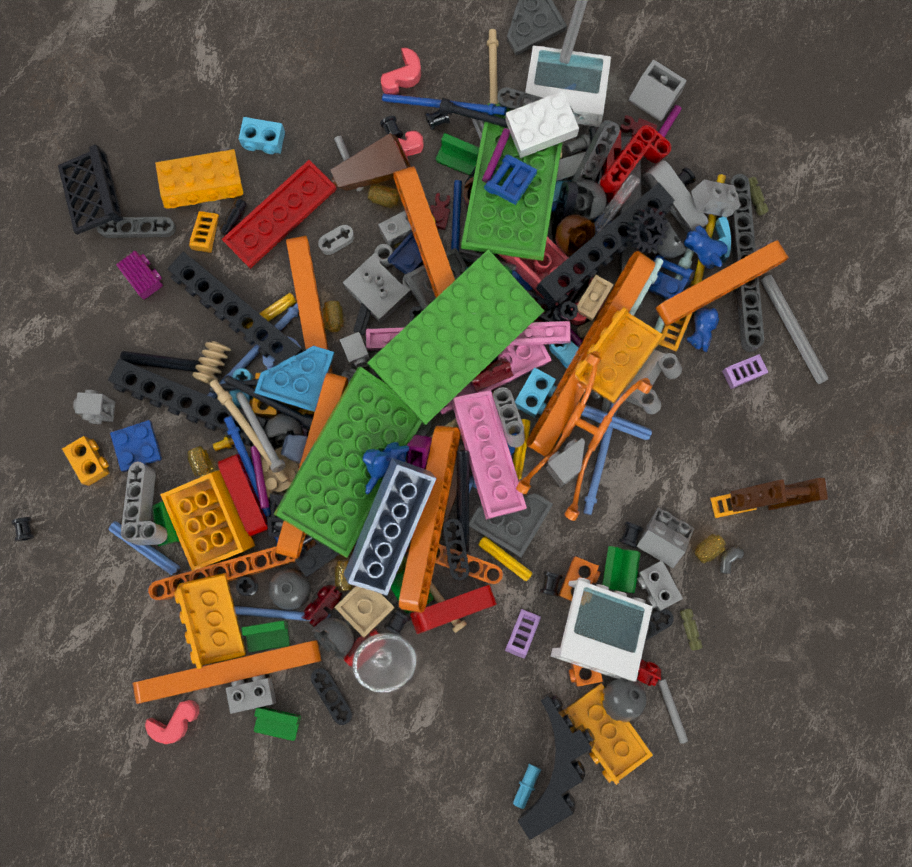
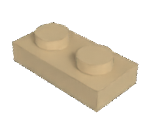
[577,275,614,321]

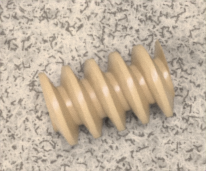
[192,341,231,385]

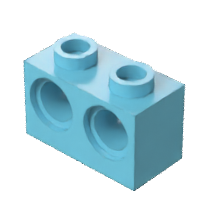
[239,117,285,154]
[515,367,557,418]

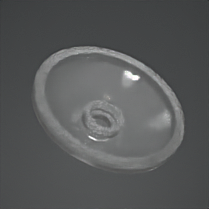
[352,633,417,692]

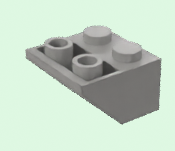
[628,59,687,122]
[546,438,585,488]
[637,507,694,568]

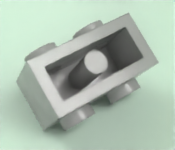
[691,180,741,217]
[73,390,115,424]
[637,561,683,611]
[226,674,276,714]

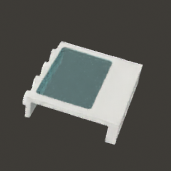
[523,45,611,127]
[551,578,653,682]

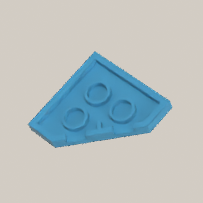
[254,346,334,412]

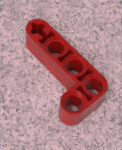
[600,125,671,193]
[218,453,268,536]
[410,585,497,634]

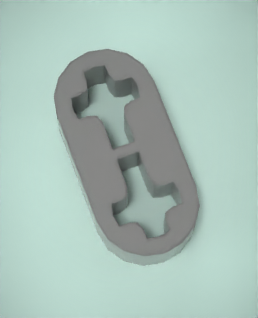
[318,225,354,255]

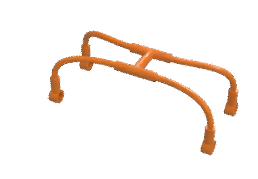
[516,351,653,521]

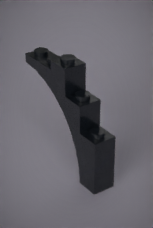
[518,692,595,840]

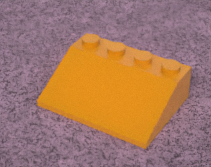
[160,470,255,570]

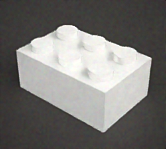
[506,90,579,158]

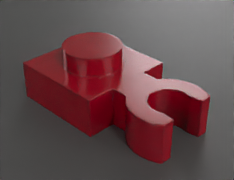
[620,115,658,139]
[430,193,450,230]

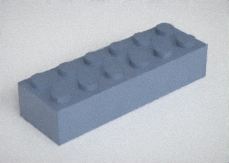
[344,458,437,595]

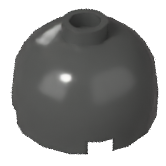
[573,180,606,221]
[652,217,687,259]
[263,414,304,449]
[268,568,311,610]
[312,617,354,659]
[602,678,647,722]

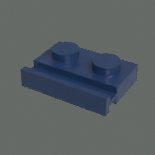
[387,232,424,274]

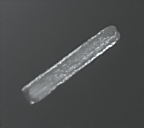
[587,174,640,242]

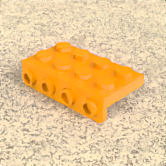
[155,149,243,209]
[575,307,663,404]
[174,573,246,669]
[564,683,653,785]

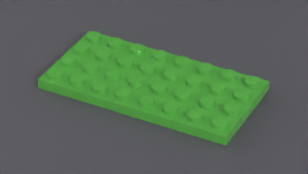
[461,103,563,261]
[367,249,544,425]
[274,367,422,557]

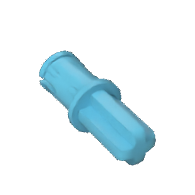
[513,764,541,809]

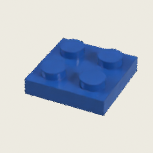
[110,420,163,472]

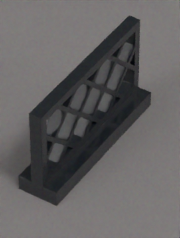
[58,144,123,235]

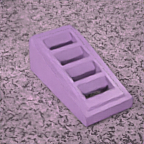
[722,354,768,389]
[505,609,541,659]

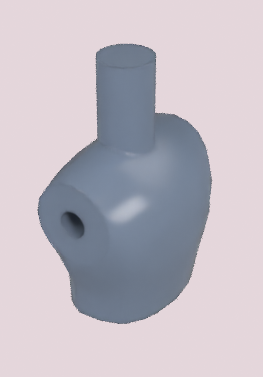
[281,434,308,464]

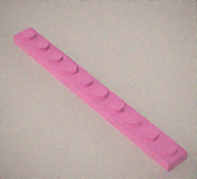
[366,321,571,351]

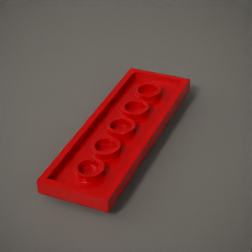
[222,160,337,269]

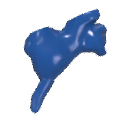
[684,225,728,269]
[686,307,719,352]
[363,442,409,495]

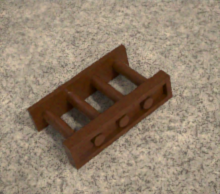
[730,478,828,512]

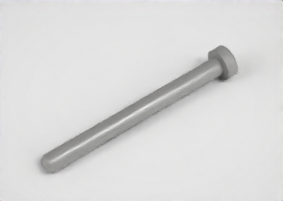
[236,392,286,473]

